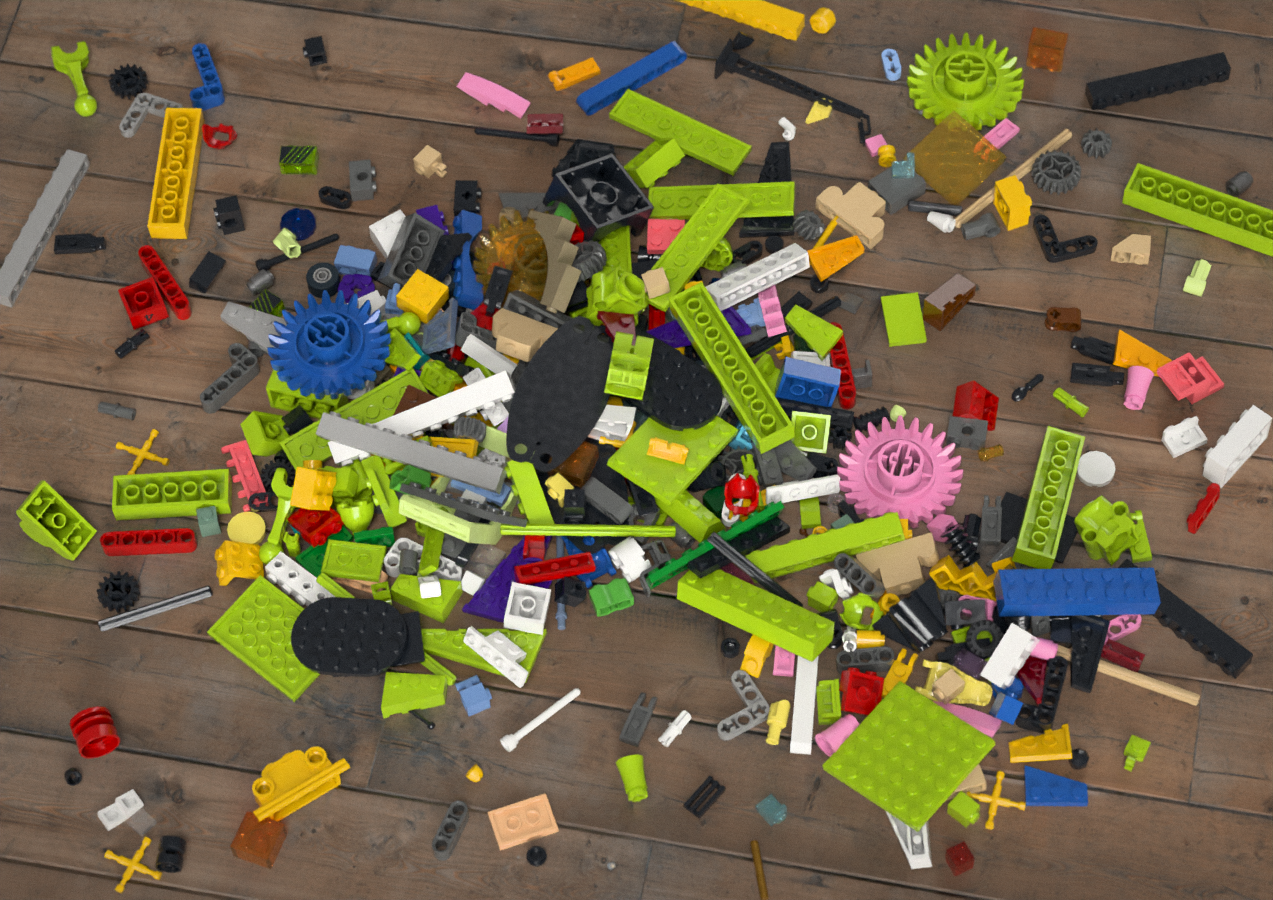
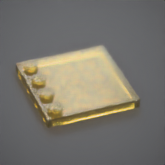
[903,111,1007,205]

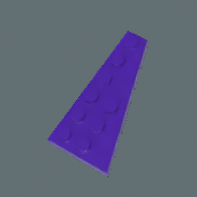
[646,306,752,348]
[462,535,553,623]

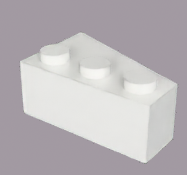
[588,405,636,441]
[980,623,1040,689]
[885,811,932,869]

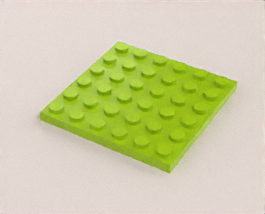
[822,681,995,832]

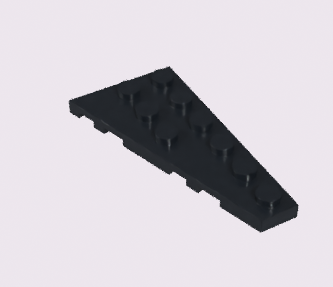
[739,142,795,238]

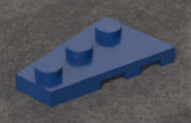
[1024,765,1088,806]

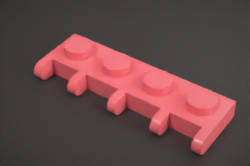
[221,440,268,512]

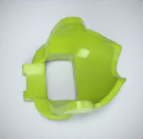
[839,593,884,630]

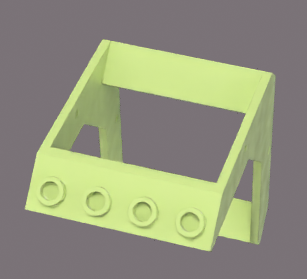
[399,425,535,545]

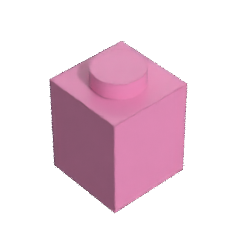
[927,513,958,542]

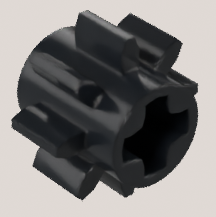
[828,426,852,450]

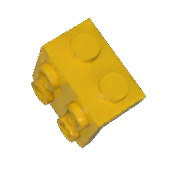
[215,540,264,586]

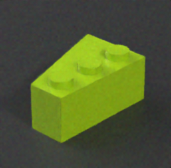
[390,574,463,624]
[381,672,448,718]

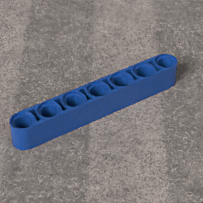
[576,41,687,116]

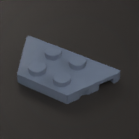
[422,297,458,354]

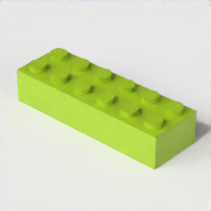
[112,469,232,521]

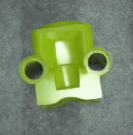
[586,267,645,326]
[1074,495,1140,566]

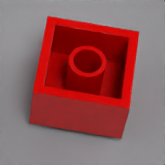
[118,277,169,330]

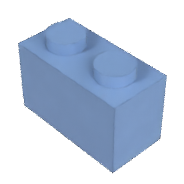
[334,245,377,276]

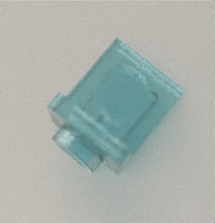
[755,794,787,826]

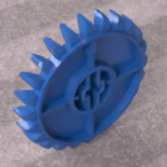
[267,290,391,400]

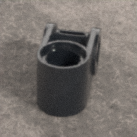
[806,452,839,478]
[817,609,843,649]

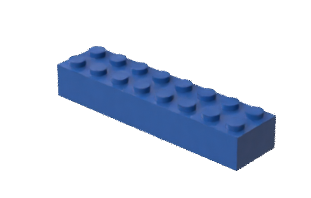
[993,568,1161,617]

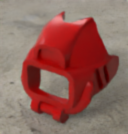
[202,124,238,150]
[725,473,760,517]

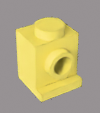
[545,473,574,508]

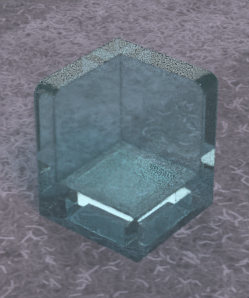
[892,153,915,178]

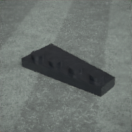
[1070,615,1110,694]

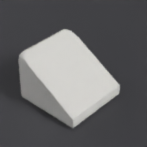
[418,575,441,598]

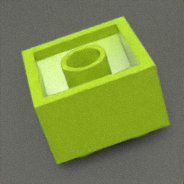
[240,411,291,457]

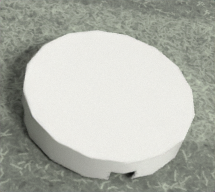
[1077,451,1115,487]

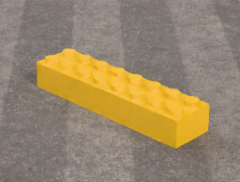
[147,108,205,239]

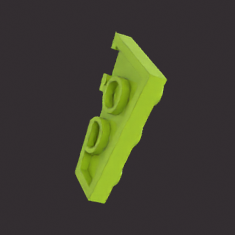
[785,304,843,361]
[384,328,421,371]

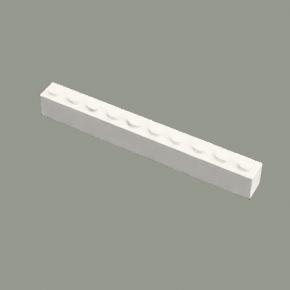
[328,370,516,466]

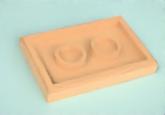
[488,793,559,850]

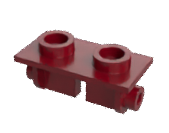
[1101,638,1145,673]

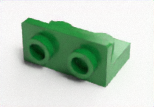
[354,527,395,548]

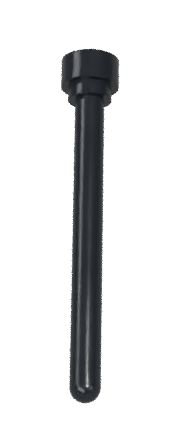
[474,127,560,147]
[255,233,339,272]

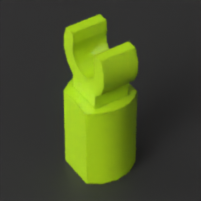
[283,531,302,557]

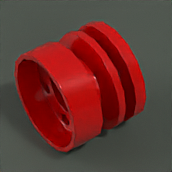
[69,706,120,758]

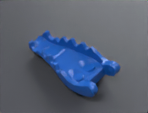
[561,536,616,588]

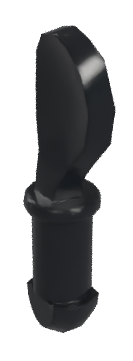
[1012,374,1044,402]

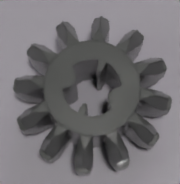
[1081,128,1112,159]
[792,209,825,241]
[453,417,486,443]

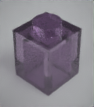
[953,648,988,679]

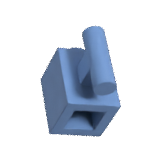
[385,283,405,315]
[455,675,492,716]

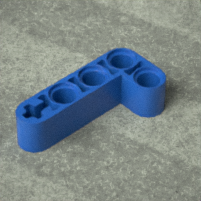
[190,43,225,111]

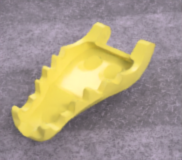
[915,660,992,706]

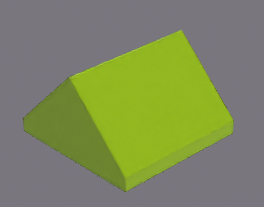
[790,411,831,454]

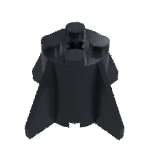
[872,577,949,654]

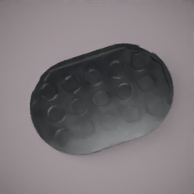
[621,344,722,431]
[291,597,408,677]

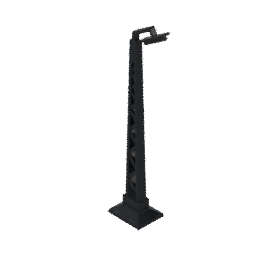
[714,39,871,146]

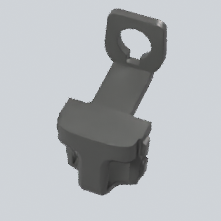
[639,540,672,598]

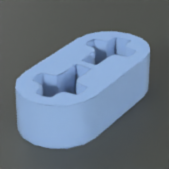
[881,49,901,81]

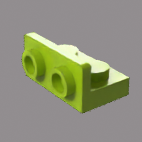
[419,360,463,397]

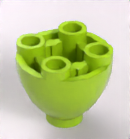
[700,236,733,272]
[336,495,374,535]

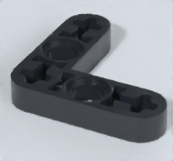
[1033,215,1098,263]

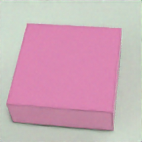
[865,134,887,157]

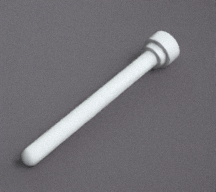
[500,688,581,752]

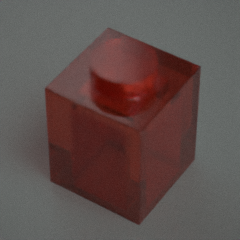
[945,841,975,876]

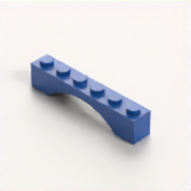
[452,210,484,310]

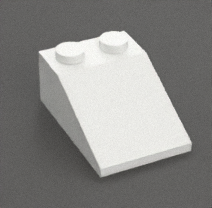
[369,210,406,260]

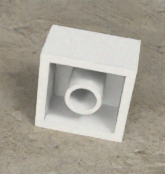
[504,582,551,635]

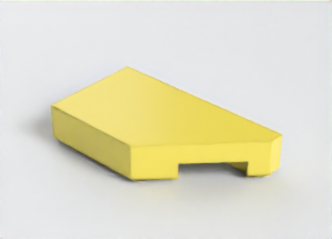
[806,98,832,124]

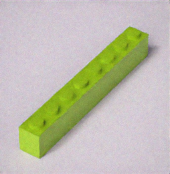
[746,512,905,584]

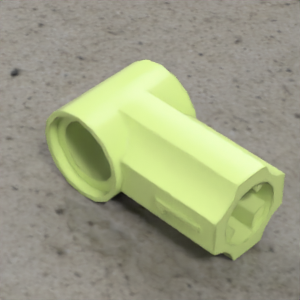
[272,227,301,258]
[1183,259,1211,297]

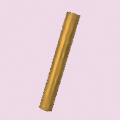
[750,840,769,900]

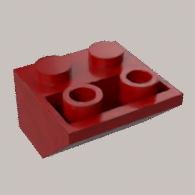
[952,380,999,431]

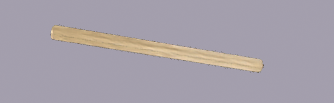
[954,129,1072,228]
[1056,645,1200,706]

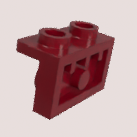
[526,113,564,134]

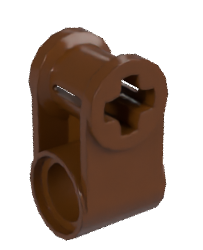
[1044,307,1082,332]

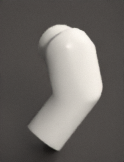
[779,117,796,141]

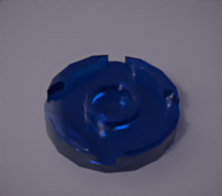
[280,208,316,241]

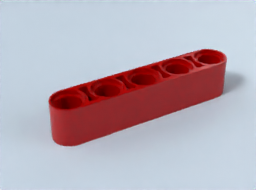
[138,245,192,320]
[829,322,856,410]
[100,528,198,556]

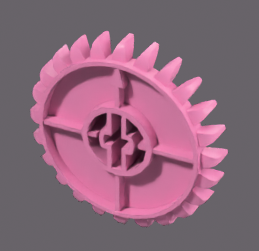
[837,416,963,528]

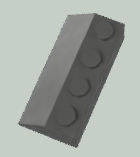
[378,213,445,290]

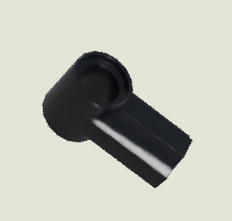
[962,513,982,553]

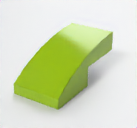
[799,497,821,529]

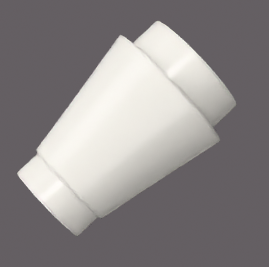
[927,211,956,233]

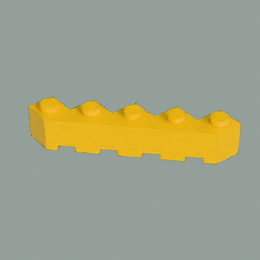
[929,555,1004,602]

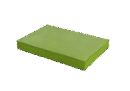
[881,292,927,347]
[321,539,387,582]

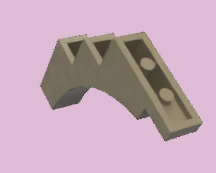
[528,210,581,314]

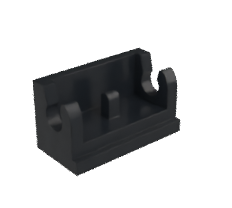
[189,251,226,294]

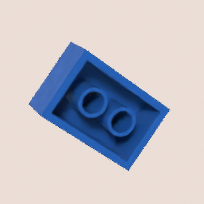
[775,357,841,407]

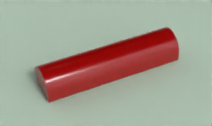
[514,552,596,585]

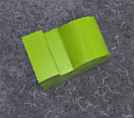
[371,581,393,606]

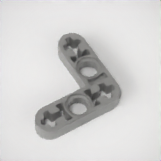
[119,93,183,138]
[717,670,770,740]

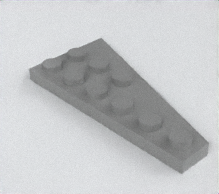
[220,301,287,353]

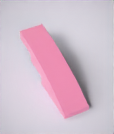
[457,73,530,119]
[758,285,787,337]
[933,701,1002,738]

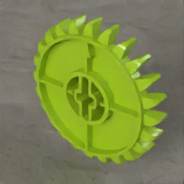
[907,33,1024,132]

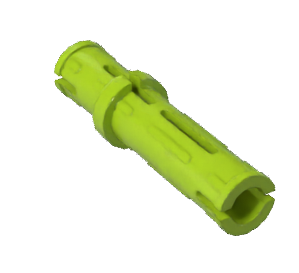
[741,454,764,511]

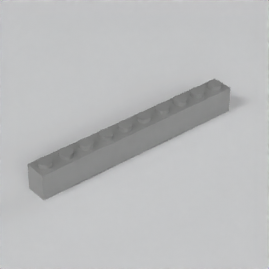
[0,149,90,307]
[316,411,507,494]

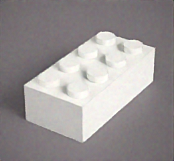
[1202,405,1272,488]

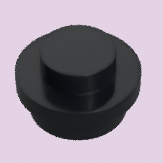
[526,846,547,867]

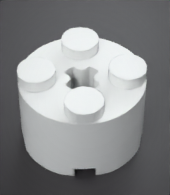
[608,536,652,583]

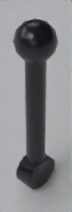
[409,710,435,729]

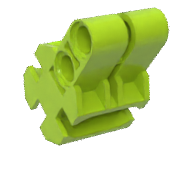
[604,331,654,400]

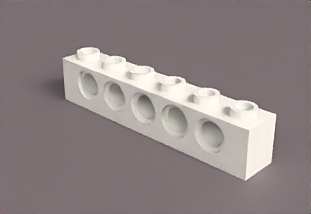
[705,243,810,311]

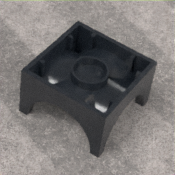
[542,153,654,242]

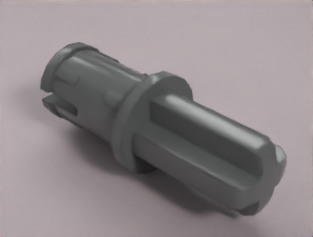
[98,402,136,420]

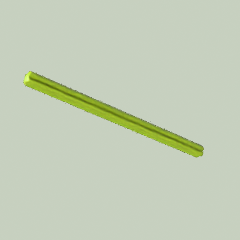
[500,523,676,537]
[316,573,457,686]

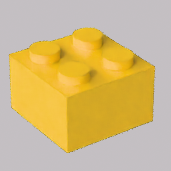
[993,175,1032,231]
[396,269,449,324]
[290,467,337,510]

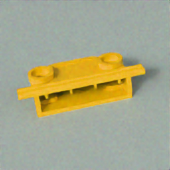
[252,747,350,825]

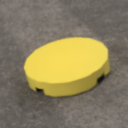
[227,512,266,545]

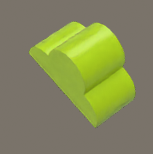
[16,480,97,561]

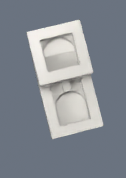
[98,790,144,831]

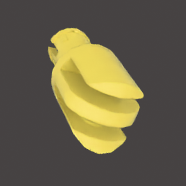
[766,700,790,745]

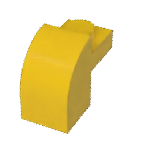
[740,634,774,678]

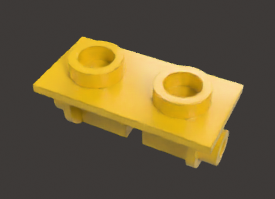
[647,437,689,465]

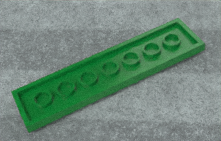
[646,501,785,590]

